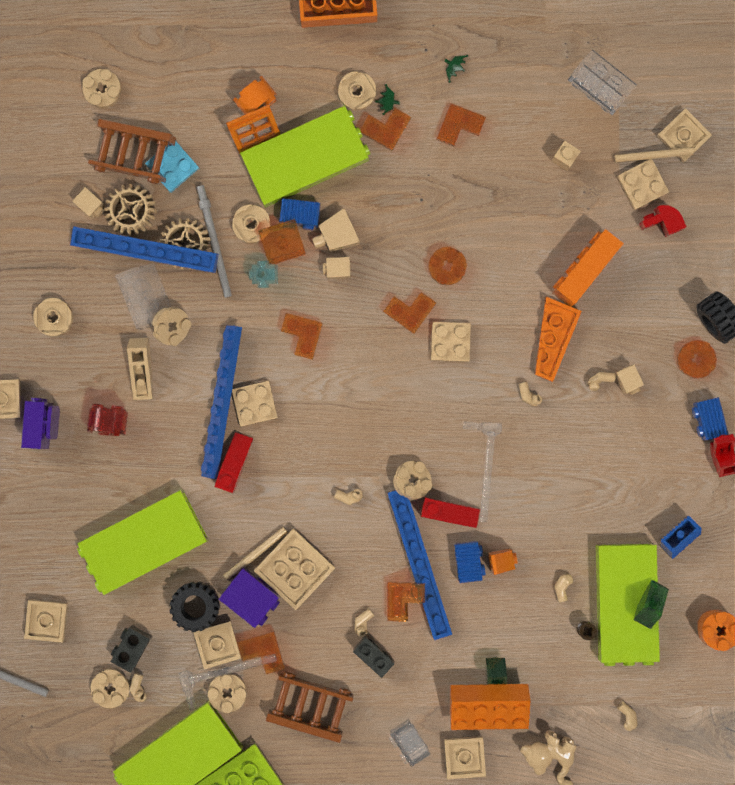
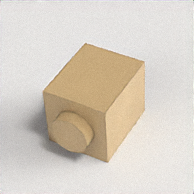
[552,141,581,171]
[73,187,106,219]
[323,257,351,279]
[615,364,644,395]

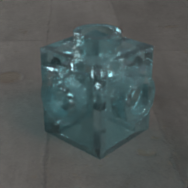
[249,261,278,288]

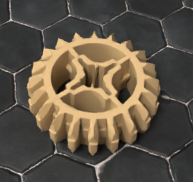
[104,184,157,236]
[159,218,211,270]

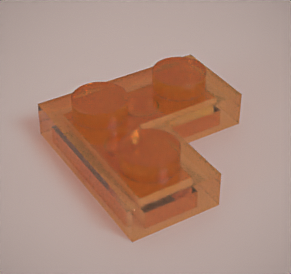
[437,104,486,147]
[360,108,411,151]
[383,292,436,334]
[281,313,323,360]
[387,581,425,622]
[237,631,285,674]

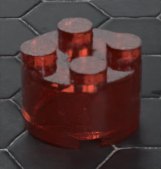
[87,404,128,436]

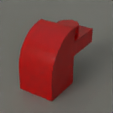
[639,205,687,237]
[710,434,735,478]

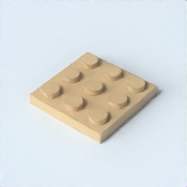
[254,528,336,610]

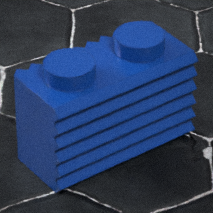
[279,199,321,230]
[692,397,729,440]
[661,516,702,559]
[454,541,486,583]

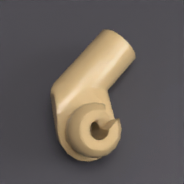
[588,372,616,391]
[518,382,542,406]
[334,489,363,505]
[555,574,573,602]
[354,608,375,637]
[129,673,146,702]
[617,701,638,731]

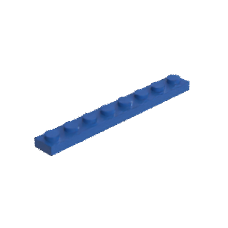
[70,226,219,273]
[201,325,242,479]
[387,490,452,640]

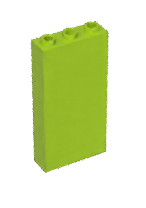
[240,106,370,208]
[77,490,209,595]
[596,544,660,666]
[113,700,243,785]

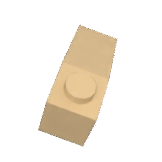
[127,338,153,400]

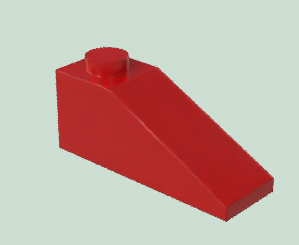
[214,432,254,493]
[420,497,481,528]

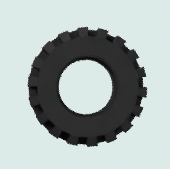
[696,291,735,344]
[169,581,220,632]

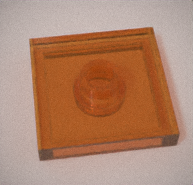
[258,219,306,266]

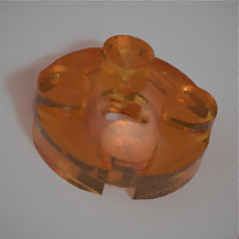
[428,247,467,286]
[677,340,717,379]

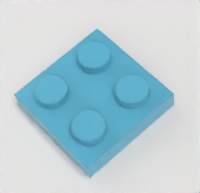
[145,142,200,193]

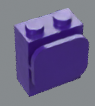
[21,398,60,449]
[219,567,280,628]

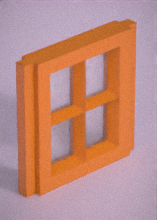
[226,105,281,155]

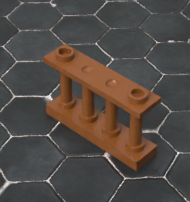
[88,119,176,184]
[266,672,353,743]

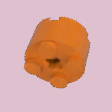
[233,76,277,115]
[697,609,735,651]

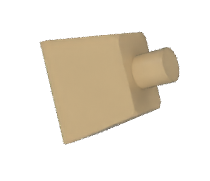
[312,209,360,252]

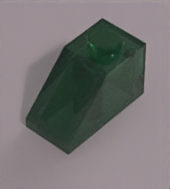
[633,580,669,629]
[485,657,507,684]

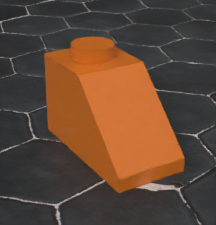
[488,549,518,575]

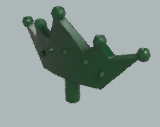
[444,55,468,83]
[375,84,400,115]

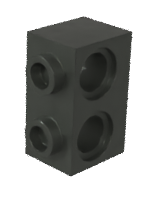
[110,625,152,673]
[353,635,395,678]

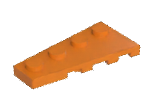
[534,297,582,382]

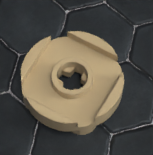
[82,69,122,108]
[338,71,376,111]
[232,205,271,244]
[33,298,73,337]
[152,307,191,346]
[393,461,432,500]
[91,668,130,708]
[208,673,247,713]

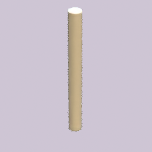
[615,147,693,163]
[224,527,288,581]

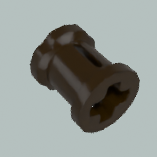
[577,621,597,640]

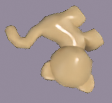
[520,730,577,785]

